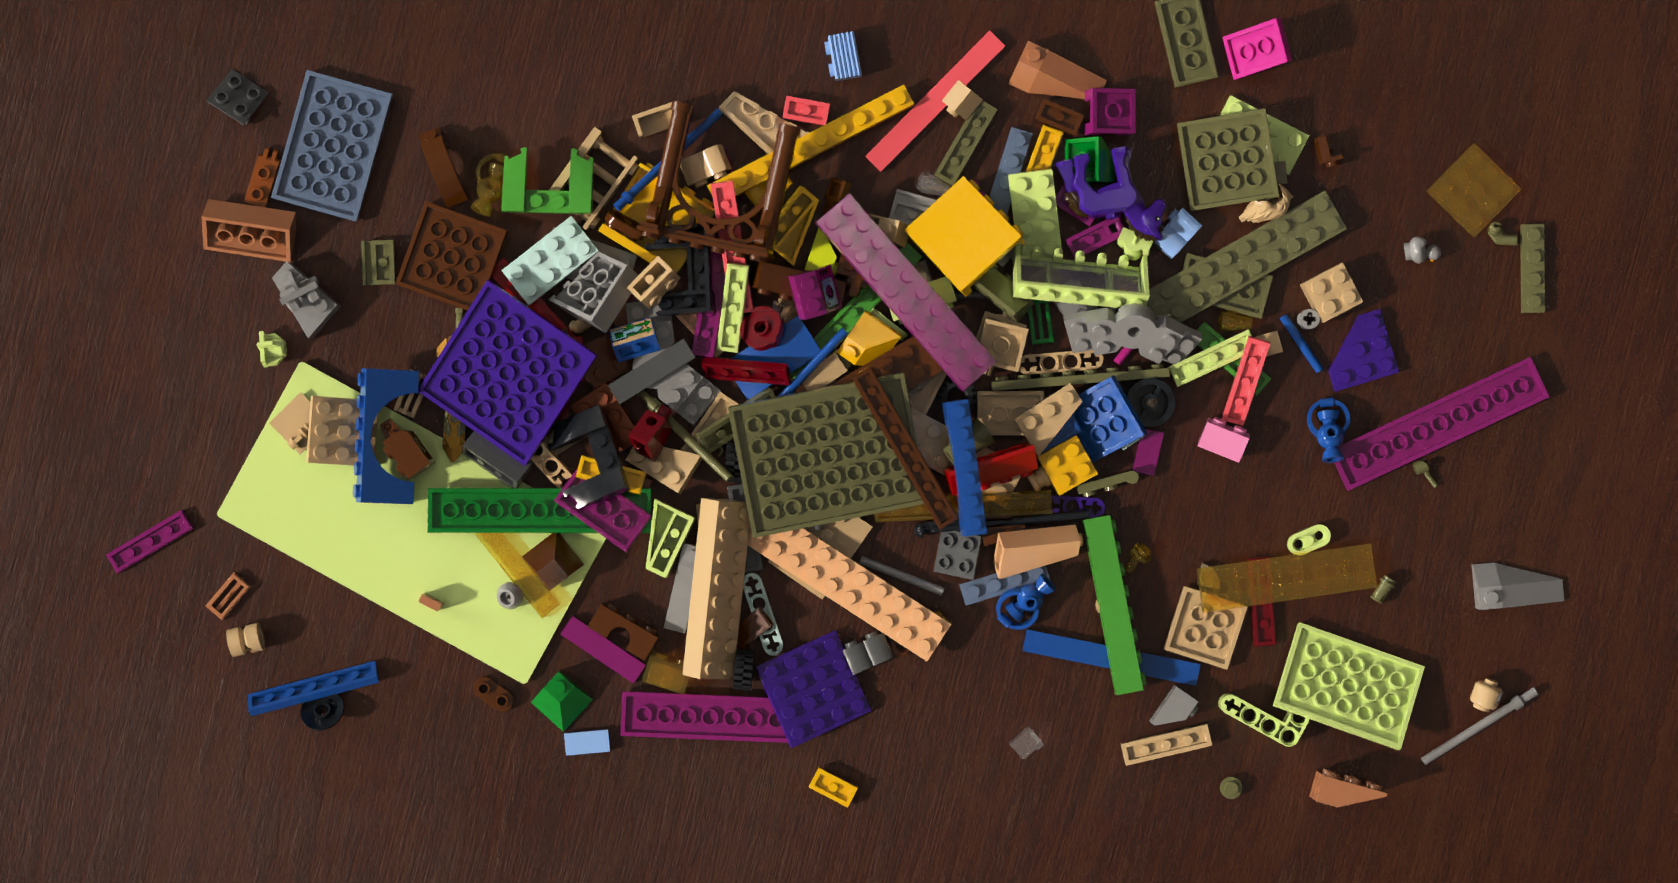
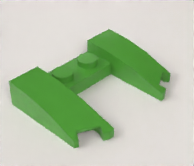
[502,147,594,214]

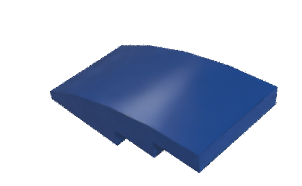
[731,316,821,400]

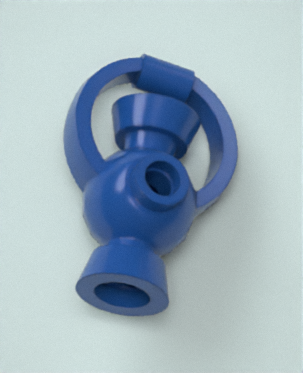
[1307,398,1350,463]
[996,574,1056,630]

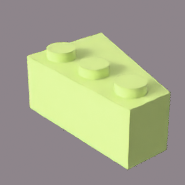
[646,499,696,578]

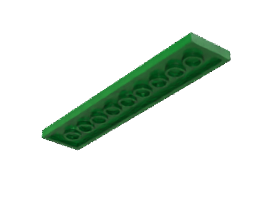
[427,488,651,534]

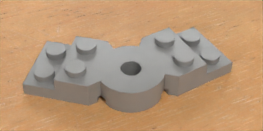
[625,302,721,425]
[1064,304,1202,365]

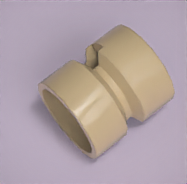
[226,623,265,657]

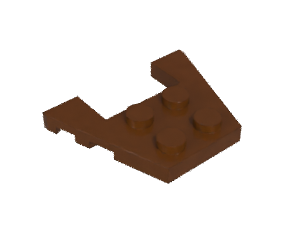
[561,304,633,388]

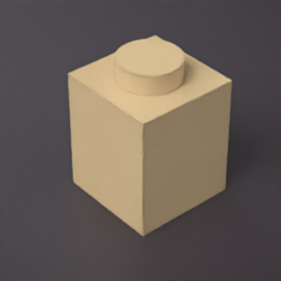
[942,80,983,120]

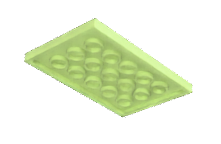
[1273,622,1425,750]

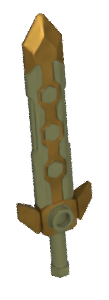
[436,308,466,463]

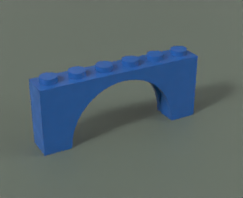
[353,368,419,504]
[942,399,987,536]

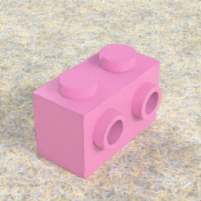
[1198,417,1250,463]

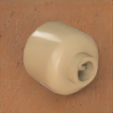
[1470,678,1503,712]

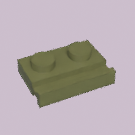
[361,240,396,286]

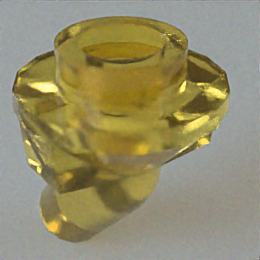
[1125,543,1151,574]

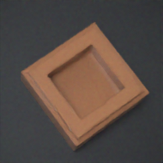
[419,593,444,611]

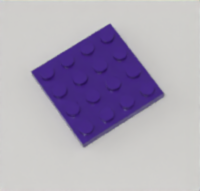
[755,630,871,748]

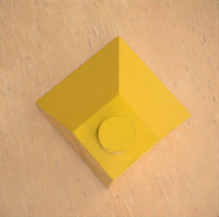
[836,310,902,366]

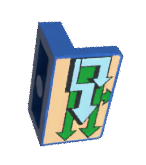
[609,317,661,363]

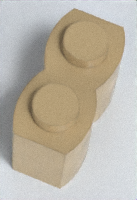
[680,144,732,188]

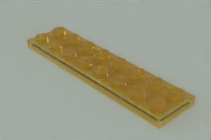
[1196,544,1377,613]

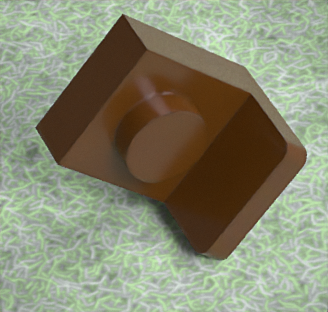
[1313,135,1344,168]

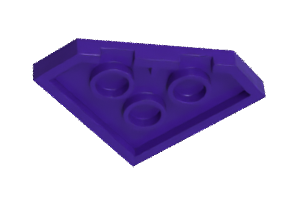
[1328,309,1399,392]

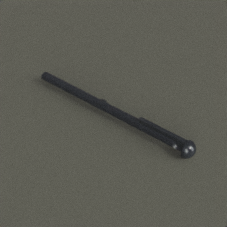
[914,510,1089,538]

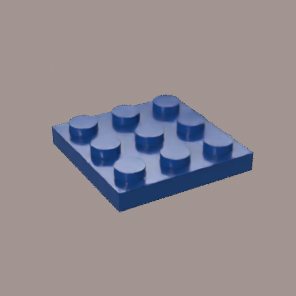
[1073,375,1147,463]

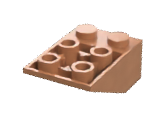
[1309,769,1388,807]

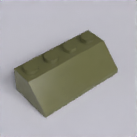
[972,264,1035,323]

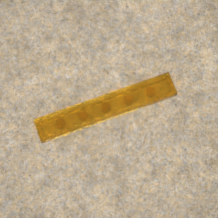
[474,533,560,618]

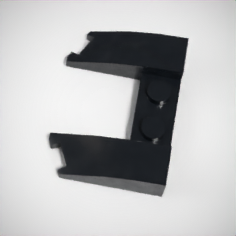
[646,223,715,316]
[548,405,630,509]

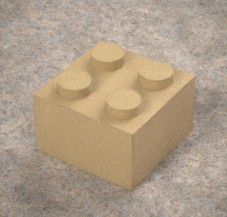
[1299,263,1363,323]

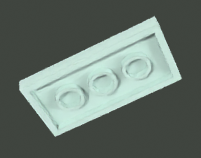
[501,216,599,306]

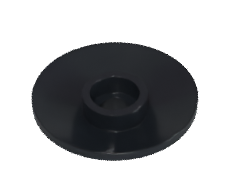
[300,694,344,731]

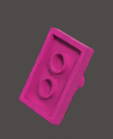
[1222,18,1292,80]

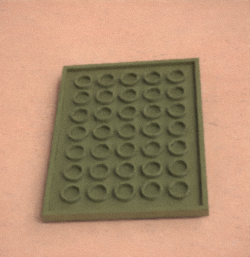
[728,372,924,538]

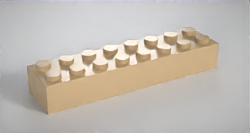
[682,498,750,679]

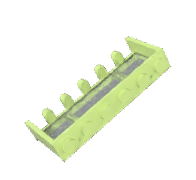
[1012,243,1150,308]

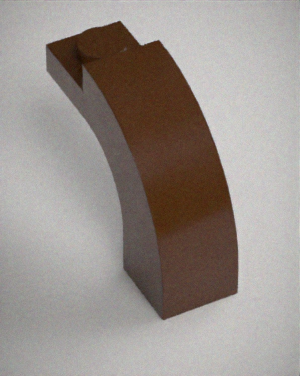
[419,127,468,208]

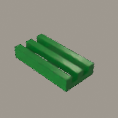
[1027,300,1054,345]

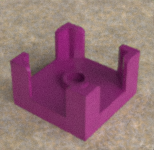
[1085,88,1135,136]

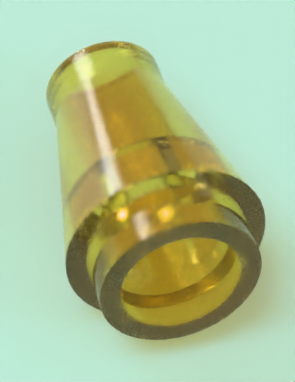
[1218,310,1252,332]

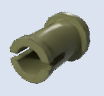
[1370,575,1396,604]

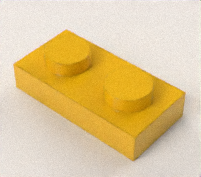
[809,767,858,808]

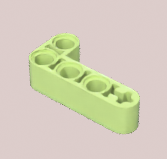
[1218,693,1310,747]

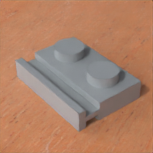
[889,189,937,225]

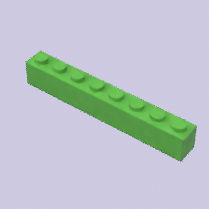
[1082,515,1146,695]

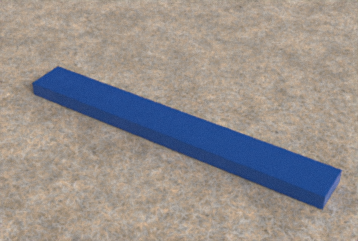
[1022,629,1201,686]

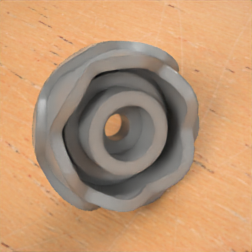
[497,582,523,609]

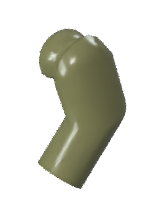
[1488,222,1518,246]

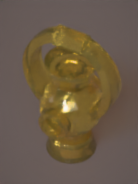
[470,152,512,217]

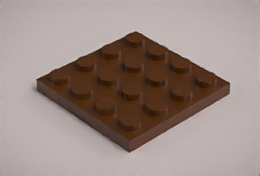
[395,201,509,311]

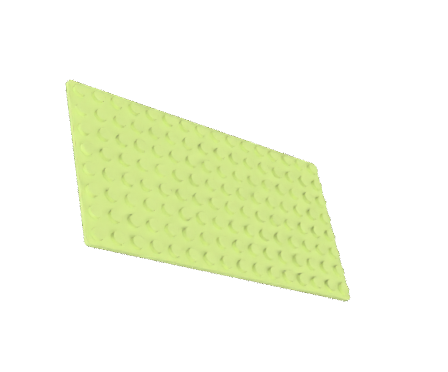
[217,362,606,684]

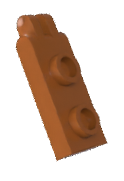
[244,147,281,208]

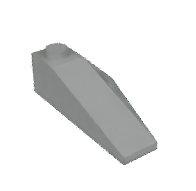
[664,542,696,633]
[1472,563,1564,610]

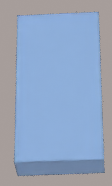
[564,729,611,756]

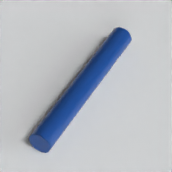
[1279,314,1324,373]

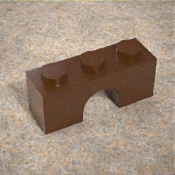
[587,602,659,661]

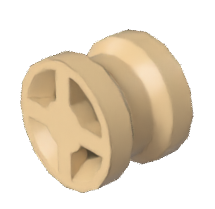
[1027,466,1052,493]

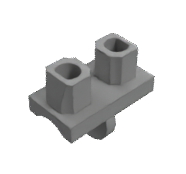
[279,272,321,312]

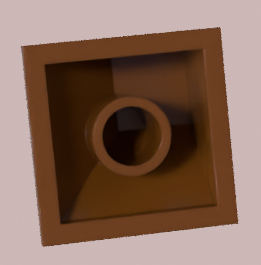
[522,533,584,592]

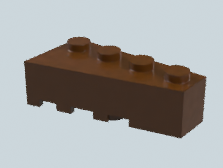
[749,261,847,304]

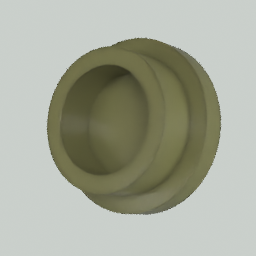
[1220,777,1242,799]

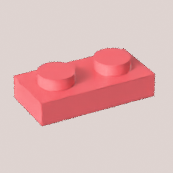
[782,96,830,126]

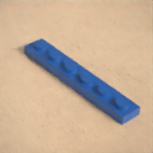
[247,661,379,716]

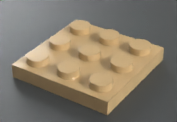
[306,396,378,466]
[1163,586,1248,670]

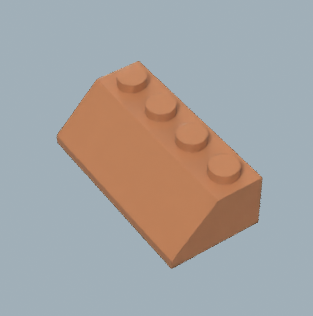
[202,199,296,262]

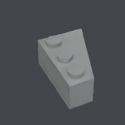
[272,261,341,339]

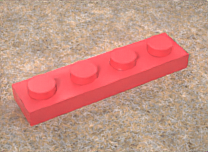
[1222,336,1270,426]

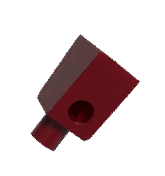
[628,405,672,462]

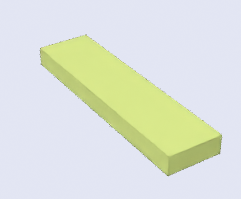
[716,262,749,353]
[1168,329,1252,387]

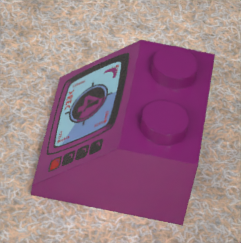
[788,264,842,320]

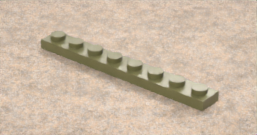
[991,364,1170,391]

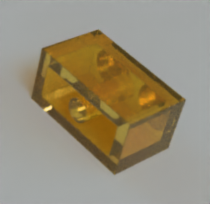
[642,652,690,695]

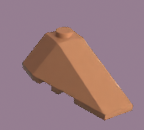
[1008,41,1107,100]

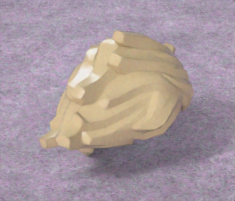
[1239,183,1293,223]

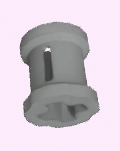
[1297,309,1320,330]

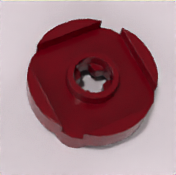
[740,306,784,351]

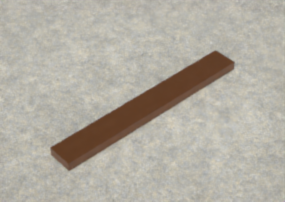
[851,365,959,530]

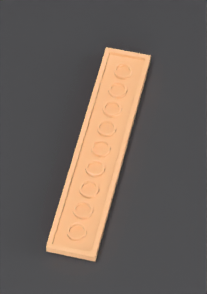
[748,526,951,661]

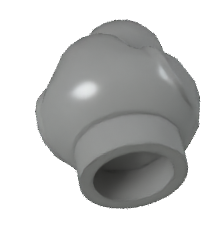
[1404,236,1441,264]

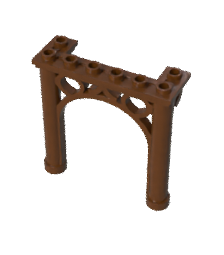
[637,101,801,263]

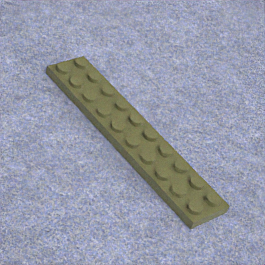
[1147,191,1347,323]

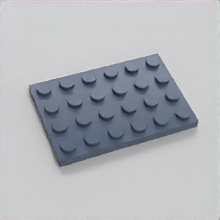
[271,70,393,222]

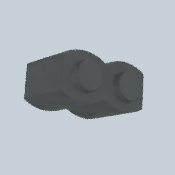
[842,630,894,675]

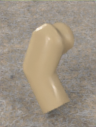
[569,320,591,334]

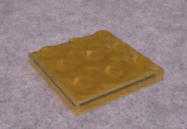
[1426,143,1521,237]

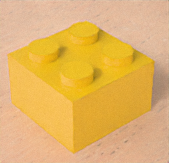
[1036,435,1098,496]

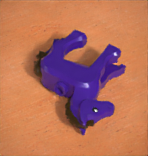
[1056,146,1166,241]

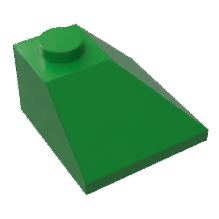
[1065,137,1116,184]
[531,670,593,732]

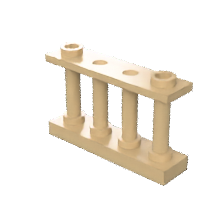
[549,127,639,231]

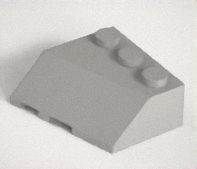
[548,251,638,333]

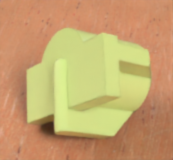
[1117,227,1154,260]
[256,331,287,368]

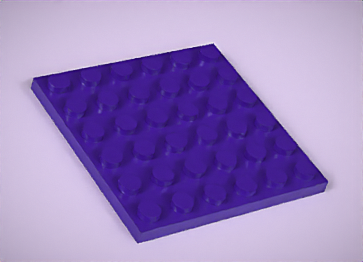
[418,280,598,466]

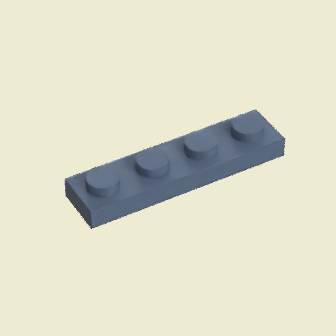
[989,127,1032,215]
[959,566,1050,605]

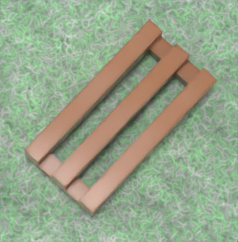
[206,572,252,620]

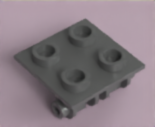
[206,69,269,125]
[933,531,982,580]

